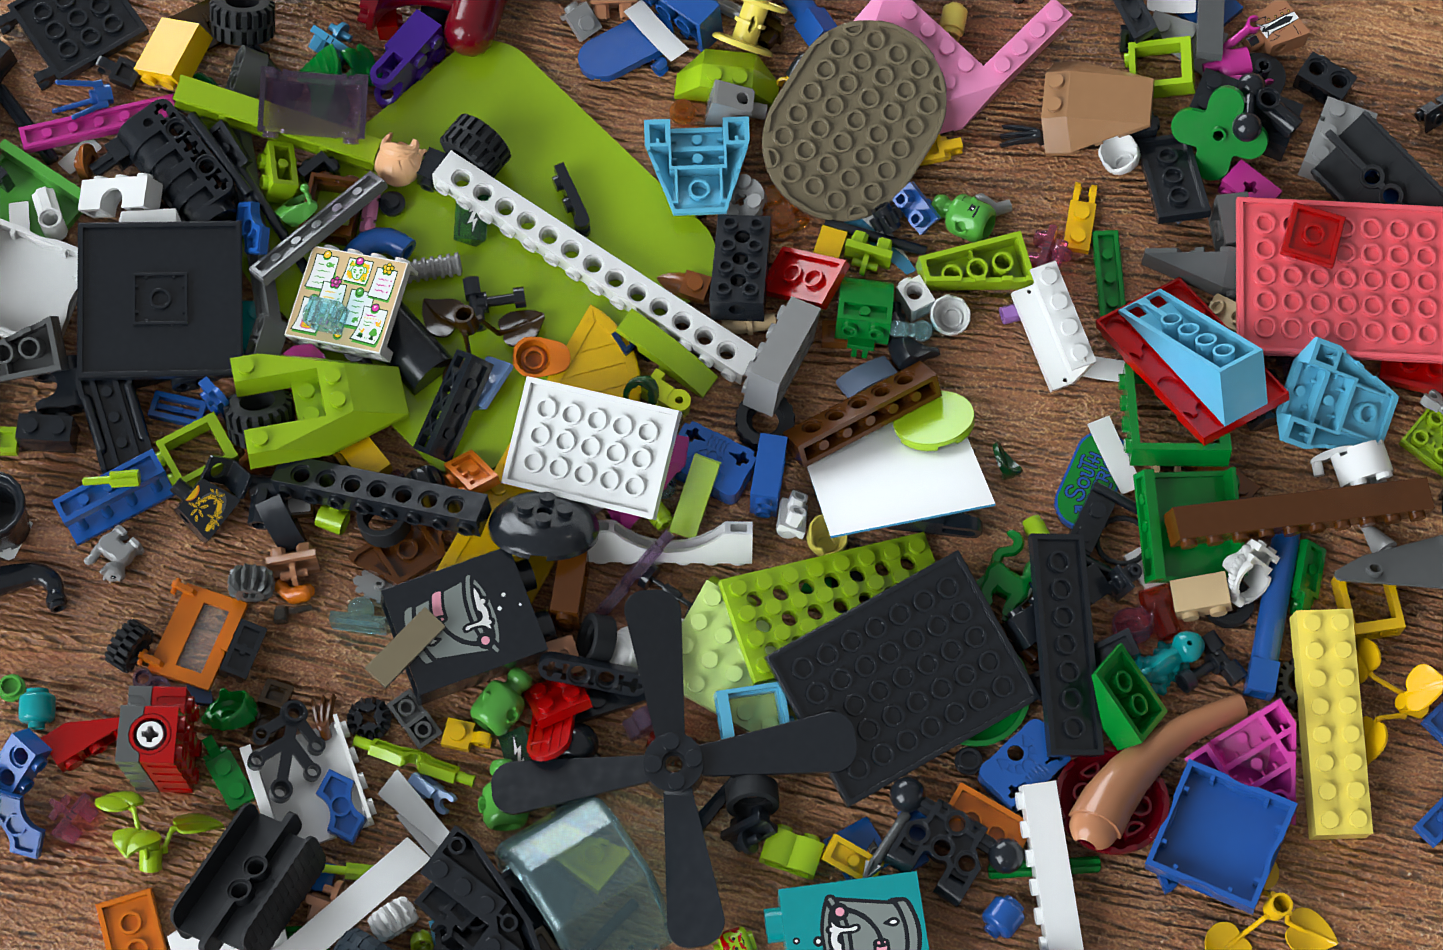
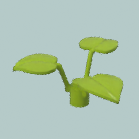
[95,791,224,873]

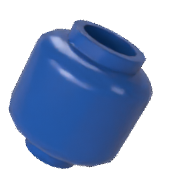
[982,895,1025,939]

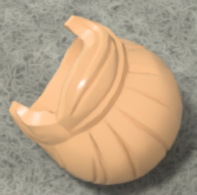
[374,132,427,187]

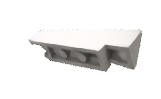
[378,769,450,858]

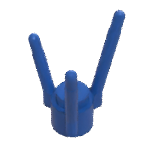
[52,79,114,120]

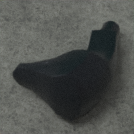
[888,301,940,370]

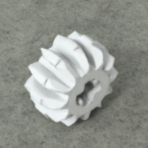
[367,897,419,942]

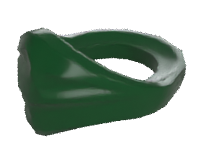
[623,375,659,405]
[993,441,1023,480]

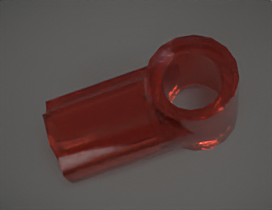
[1138,583,1182,642]

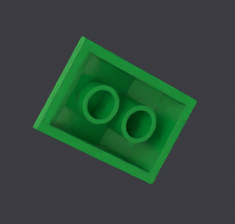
[1092,643,1168,751]

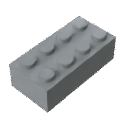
[741,296,821,417]

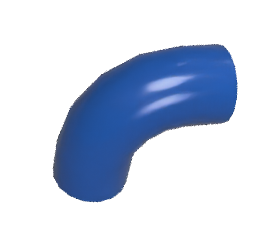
[342,227,416,260]

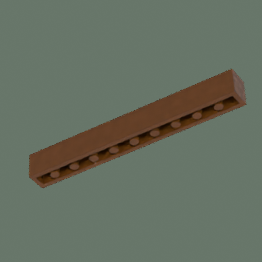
[1163,477,1435,549]

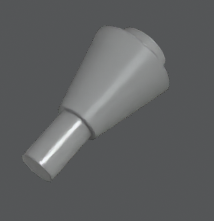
[1358,525,1397,553]

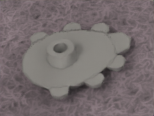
[353,570,394,604]

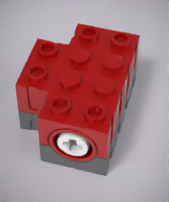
[115,686,202,793]

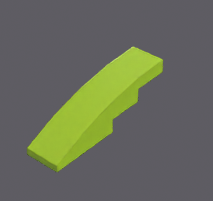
[616,308,718,399]

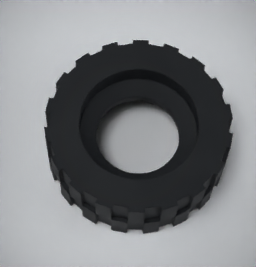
[735,397,795,452]

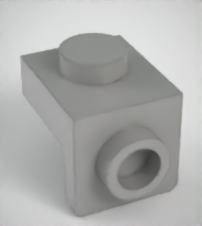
[560,1,602,42]

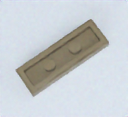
[365,607,446,689]

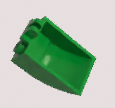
[834,277,894,359]

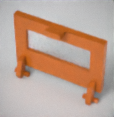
[136,577,249,692]

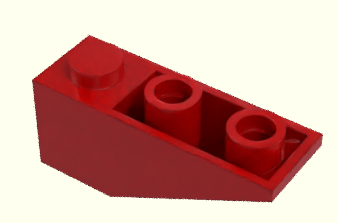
[41,717,119,773]

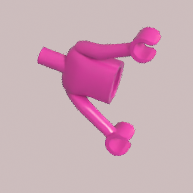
[1202,15,1274,85]

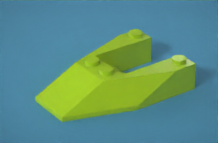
[230,353,409,469]

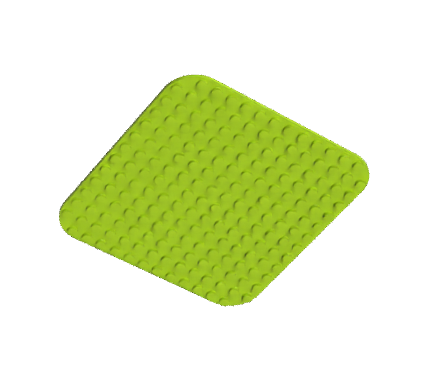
[242,41,715,474]

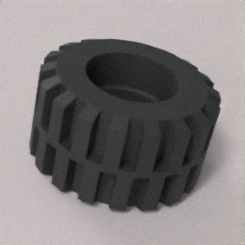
[209,0,275,46]
[440,114,511,178]
[223,389,295,449]

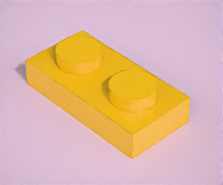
[820,834,884,879]

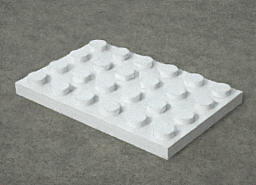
[501,376,682,520]

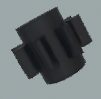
[869,202,904,235]

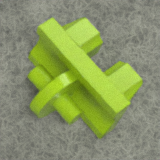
[844,230,893,276]

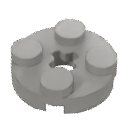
[717,174,767,216]

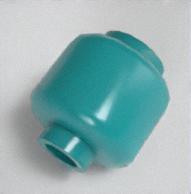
[18,688,56,730]

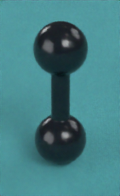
[1232,72,1266,142]

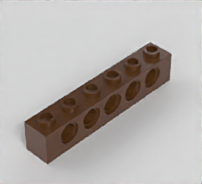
[782,361,942,468]

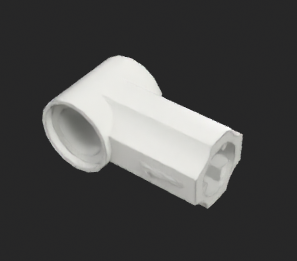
[32,187,68,241]

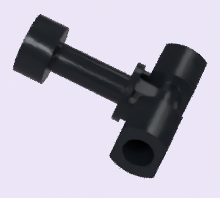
[463,276,526,332]
[1175,630,1248,693]

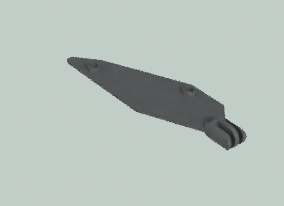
[1334,535,1443,589]

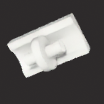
[776,490,808,539]

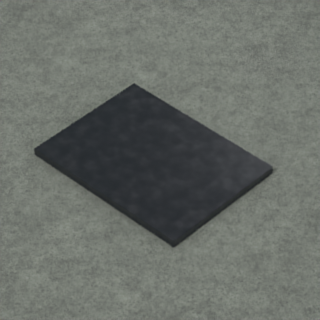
[764,550,1041,808]

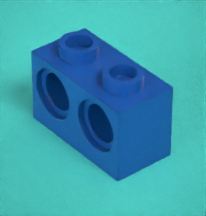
[0,728,52,795]

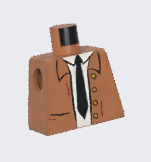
[1243,0,1310,57]

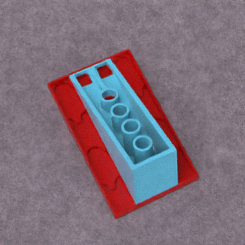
[1095,277,1290,446]

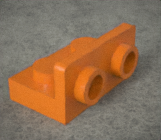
[444,449,500,493]

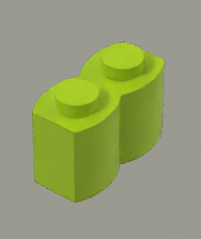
[759,824,825,880]

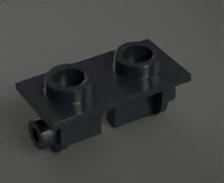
[1414,94,1443,133]
[1105,563,1142,602]

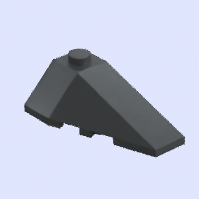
[1141,246,1236,302]

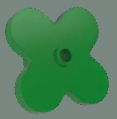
[1171,85,1269,181]

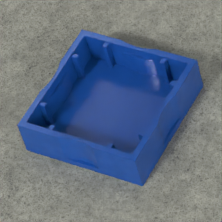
[1145,759,1298,915]

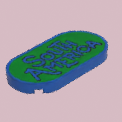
[1054,433,1129,529]

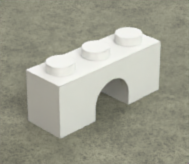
[78,173,163,219]

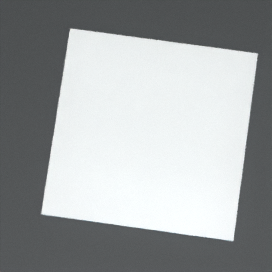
[807,422,995,538]

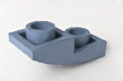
[836,356,897,398]

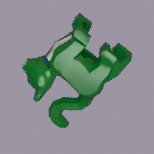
[976,530,1032,622]

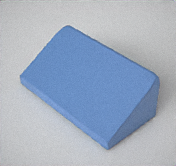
[474,356,513,410]

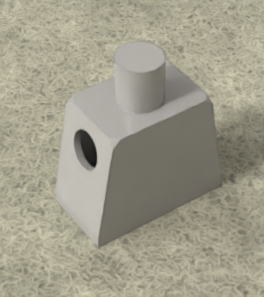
[704,79,767,127]

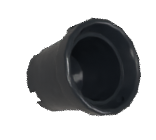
[0,472,30,552]

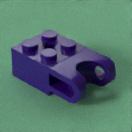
[370,9,446,108]

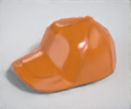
[513,337,571,378]

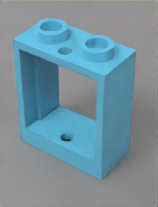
[713,682,795,740]

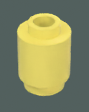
[939,2,968,41]

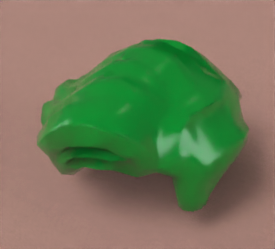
[201,688,258,731]

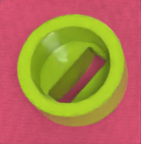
[410,929,434,950]

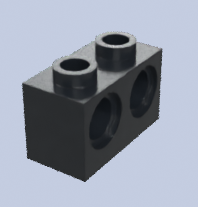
[1292,51,1357,105]

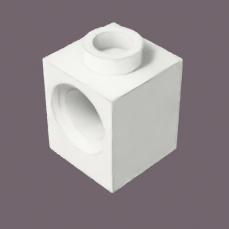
[895,275,936,323]

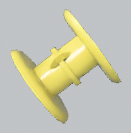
[712,0,789,57]

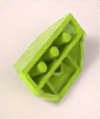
[674,49,779,108]

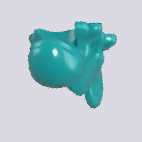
[1135,631,1205,696]

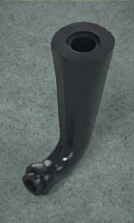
[0,563,68,613]

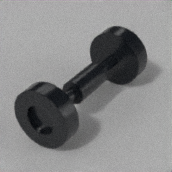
[637,563,695,618]

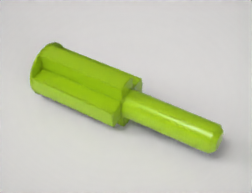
[82,469,141,488]
[322,862,374,880]

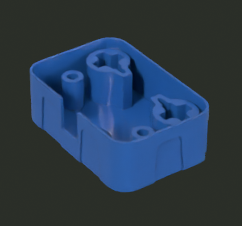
[673,421,756,505]
[977,719,1071,814]

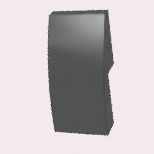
[386,688,442,750]

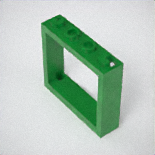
[1118,363,1232,467]

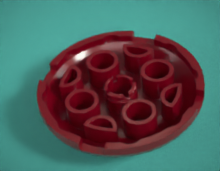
[1057,746,1169,855]

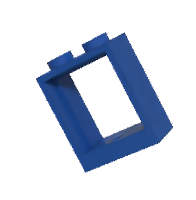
[750,433,788,518]

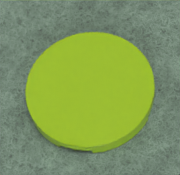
[893,391,975,451]

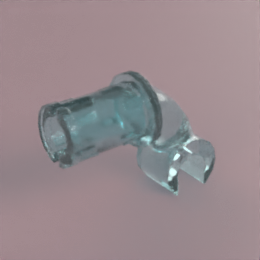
[890,320,934,341]

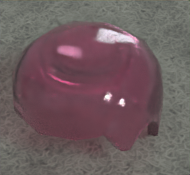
[1112,606,1155,644]

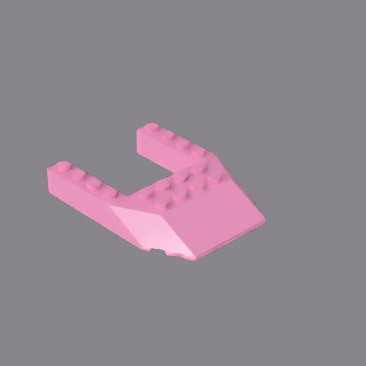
[854,0,1072,134]

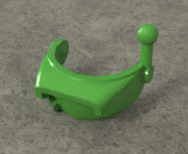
[275,184,318,227]

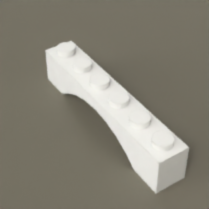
[588,520,753,566]

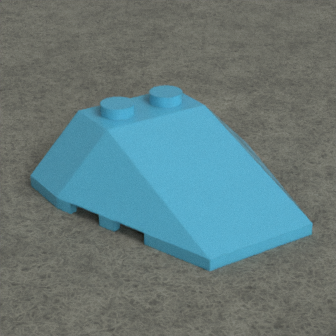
[644,116,750,216]
[1276,337,1400,449]

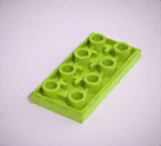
[1399,408,1443,477]

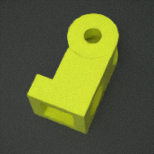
[641,368,691,418]

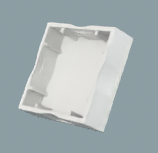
[0,219,78,338]

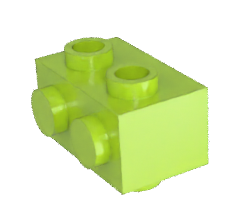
[257,140,300,204]

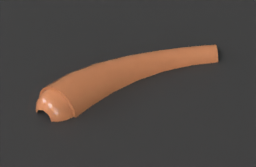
[1068,694,1248,850]

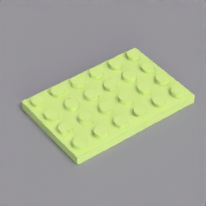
[682,580,798,733]

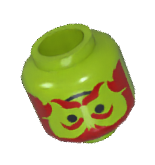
[713,926,757,950]

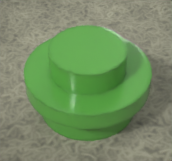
[0,674,26,702]

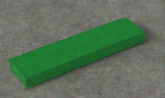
[1091,230,1126,318]

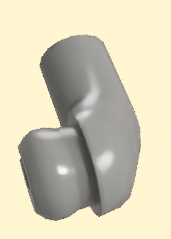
[975,193,1012,216]

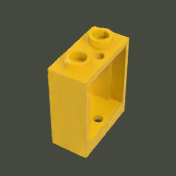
[1331,577,1406,642]

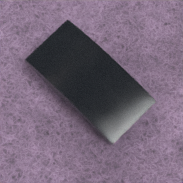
[255,493,308,553]

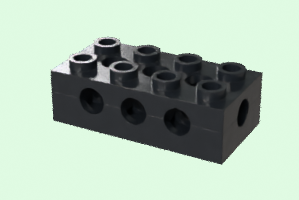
[709,214,772,322]

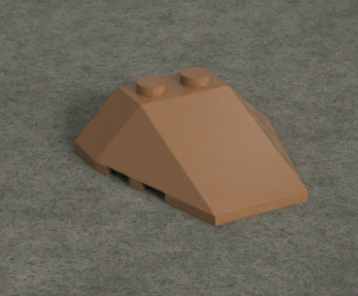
[1041,61,1155,156]

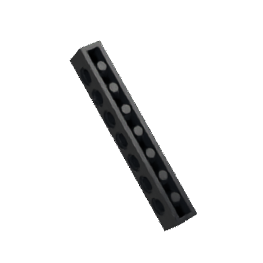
[271,459,492,537]

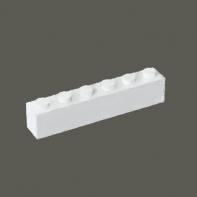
[1015,780,1084,950]

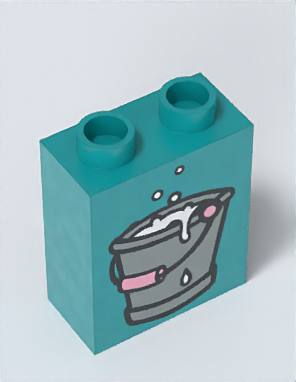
[764,871,929,950]

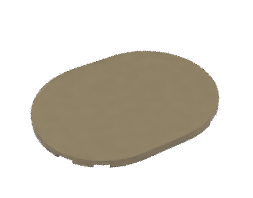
[762,20,947,222]

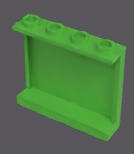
[0,139,83,238]

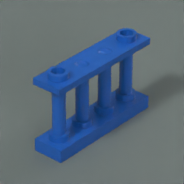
[52,449,175,546]

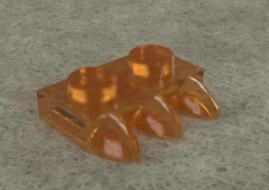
[762,184,810,239]

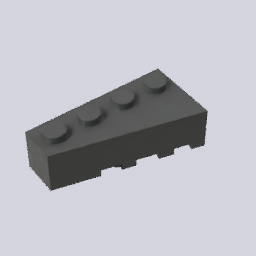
[0,316,69,383]

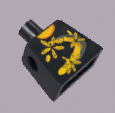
[170,478,241,543]

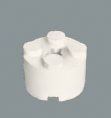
[1330,440,1394,487]

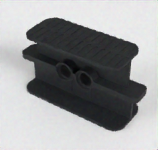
[1310,111,1443,206]
[170,803,326,950]

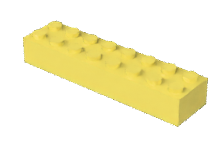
[1290,609,1373,840]

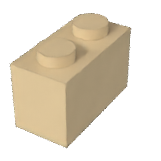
[1170,571,1232,622]

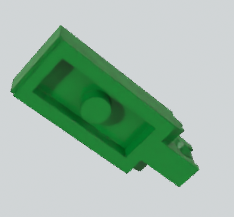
[1290,539,1327,615]
[202,735,256,813]

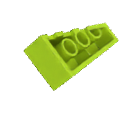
[915,231,1034,291]

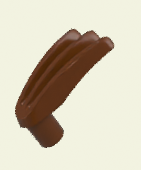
[311,693,337,741]

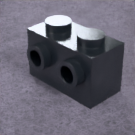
[15,411,80,454]

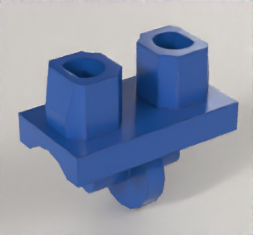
[893,182,941,235]

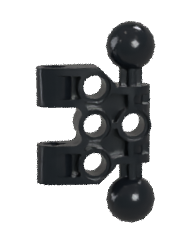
[883,777,1024,908]

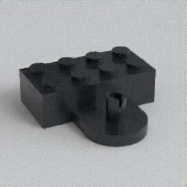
[1189,53,1304,162]

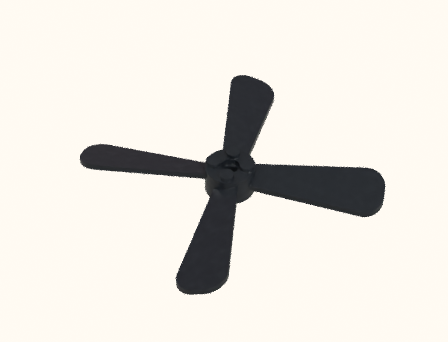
[491,589,857,949]

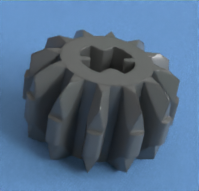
[227,563,275,603]

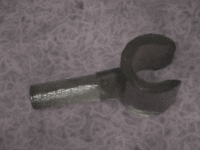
[274,604,312,625]

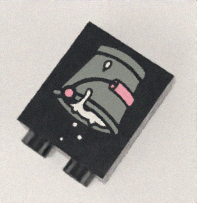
[380,548,557,706]

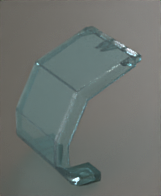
[494,796,673,950]

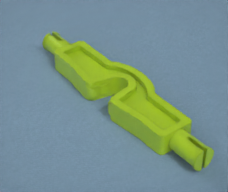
[352,734,476,787]

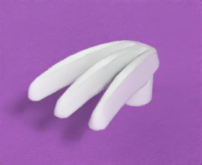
[1310,445,1353,477]

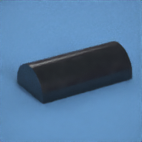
[384,300,453,396]

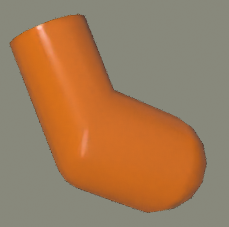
[274,579,315,605]

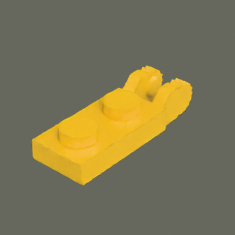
[1062,182,1097,255]

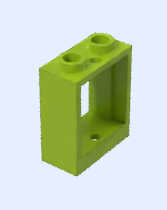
[1124,36,1195,98]
[155,411,240,487]

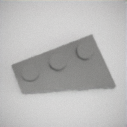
[1149,10,1228,76]

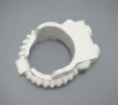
[1222,539,1280,607]

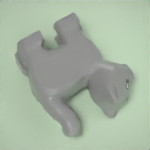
[84,524,145,582]

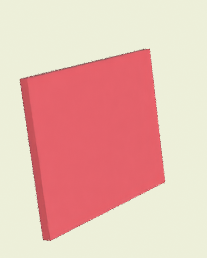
[1236,197,1443,364]

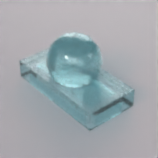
[329,597,388,636]

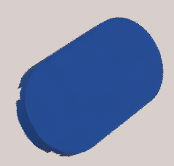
[578,13,674,82]

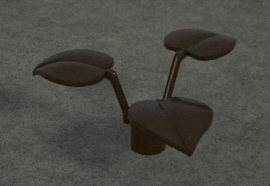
[422,298,545,392]

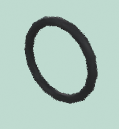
[1095,516,1142,566]

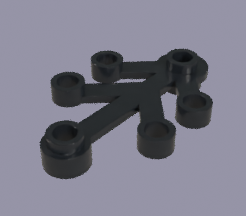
[247,700,326,804]

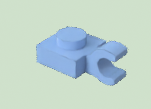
[408,772,458,815]

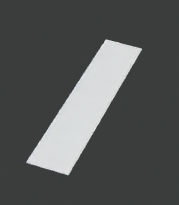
[276,837,430,950]

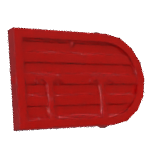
[526,715,576,761]

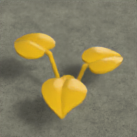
[1356,638,1443,767]
[1205,862,1338,950]

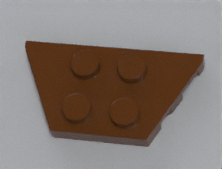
[347,507,446,586]

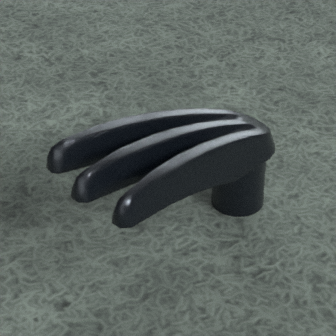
[1000,125,1044,148]

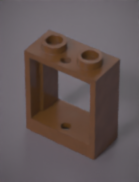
[299,171,362,246]
[550,551,590,633]

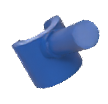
[651,56,669,77]

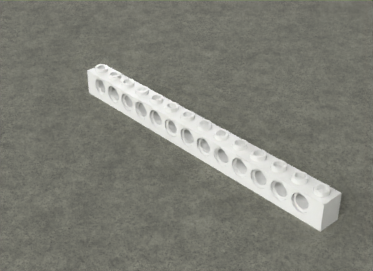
[432,151,757,385]

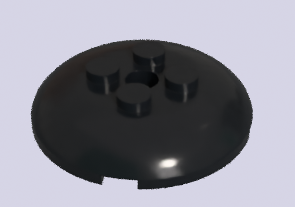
[488,491,600,561]

